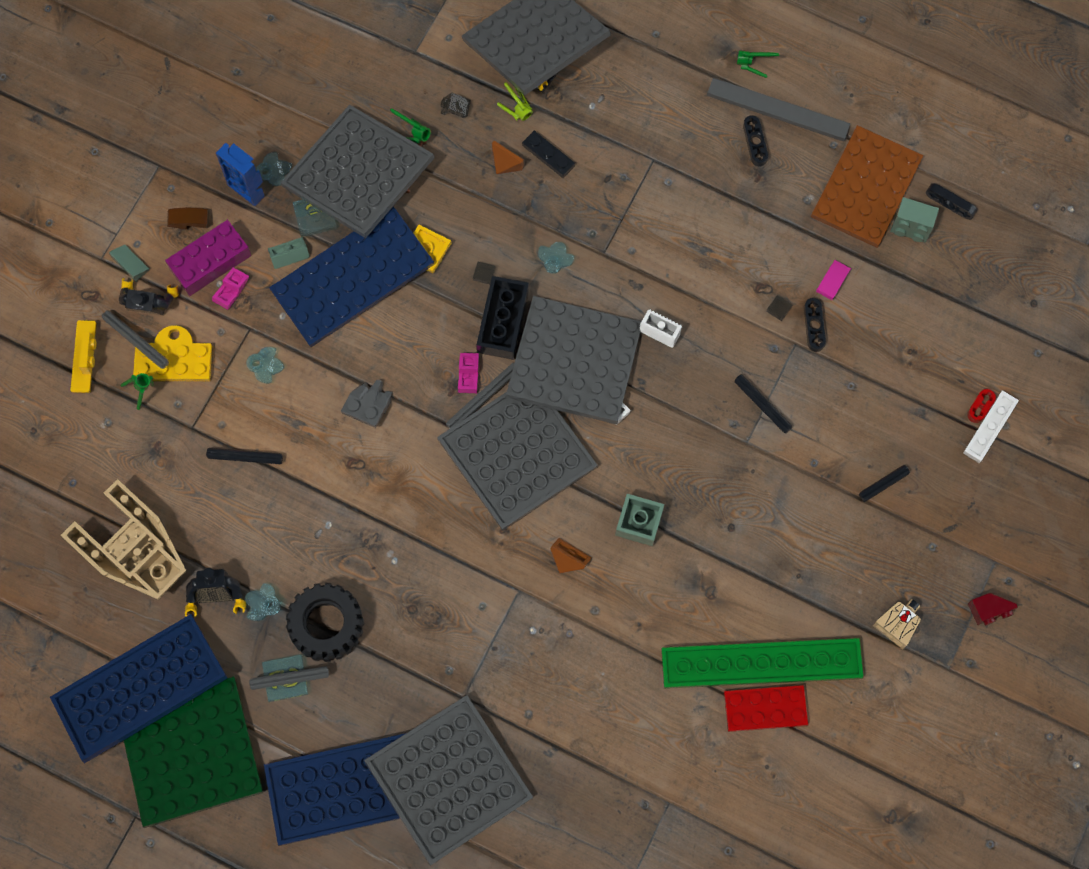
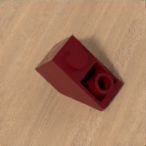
[968,593,1018,626]

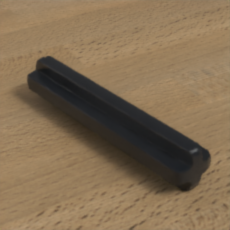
[859,465,910,502]

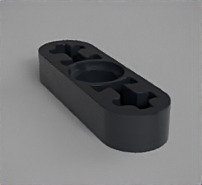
[743,115,768,167]
[926,183,977,220]
[804,298,826,352]

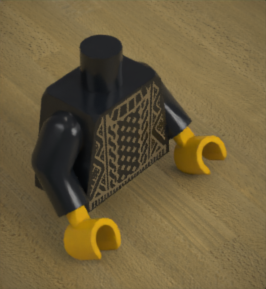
[119,278,179,315]
[185,568,246,617]

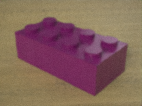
[165,219,251,297]

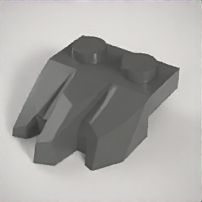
[341,380,392,428]

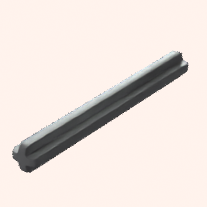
[102,310,169,369]
[446,363,514,429]

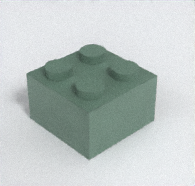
[890,197,939,243]
[615,494,665,546]

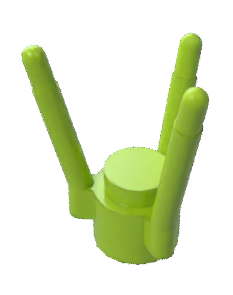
[497,82,533,121]

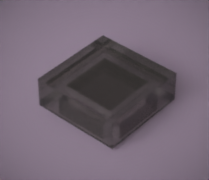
[473,261,496,285]
[766,295,793,321]

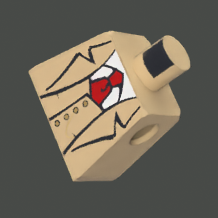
[873,599,921,650]

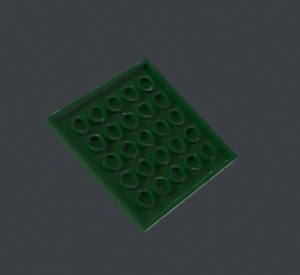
[124,677,263,828]

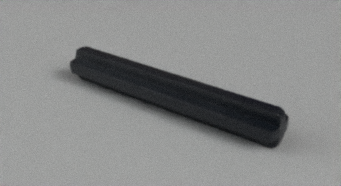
[734,374,792,434]
[206,448,283,464]

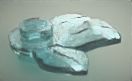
[256,152,292,186]
[538,242,575,273]
[246,347,284,384]
[245,583,280,621]

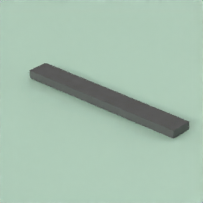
[707,78,850,142]

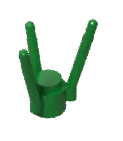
[737,50,779,78]
[390,108,431,144]
[120,373,154,410]

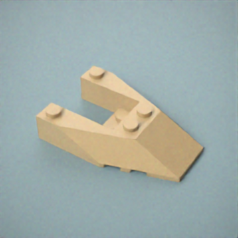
[61,479,186,600]

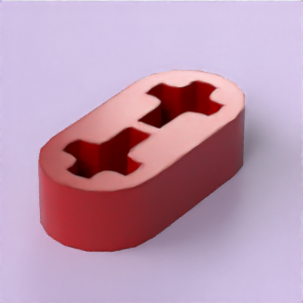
[967,389,996,423]

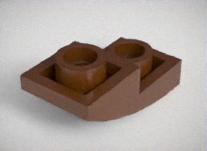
[167,207,208,229]

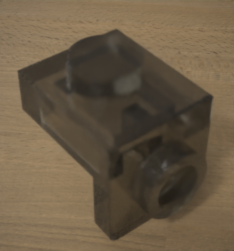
[440,92,471,118]

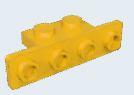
[70,320,97,393]

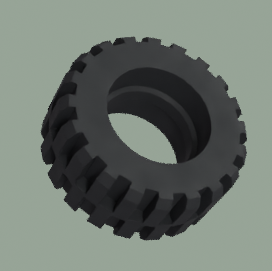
[286,583,364,662]

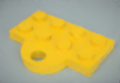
[133,325,212,382]

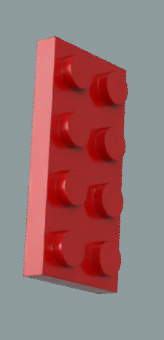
[724,685,808,732]

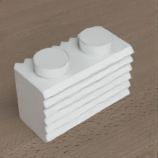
[640,309,682,348]

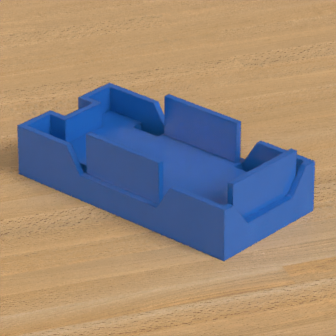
[216,143,265,206]

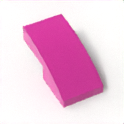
[816,260,851,300]
[212,267,249,310]
[458,353,479,393]

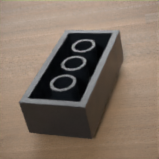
[476,276,529,360]

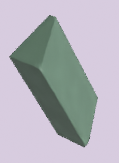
[268,237,310,269]
[109,245,150,282]

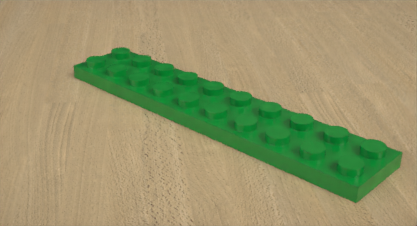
[661,638,864,689]

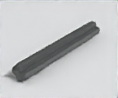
[249,666,329,690]

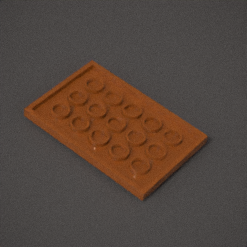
[811,125,924,248]

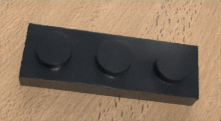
[522,130,575,178]

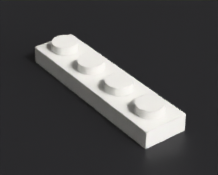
[963,390,1019,463]

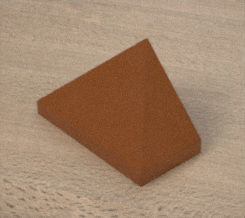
[492,141,524,174]
[550,538,592,573]

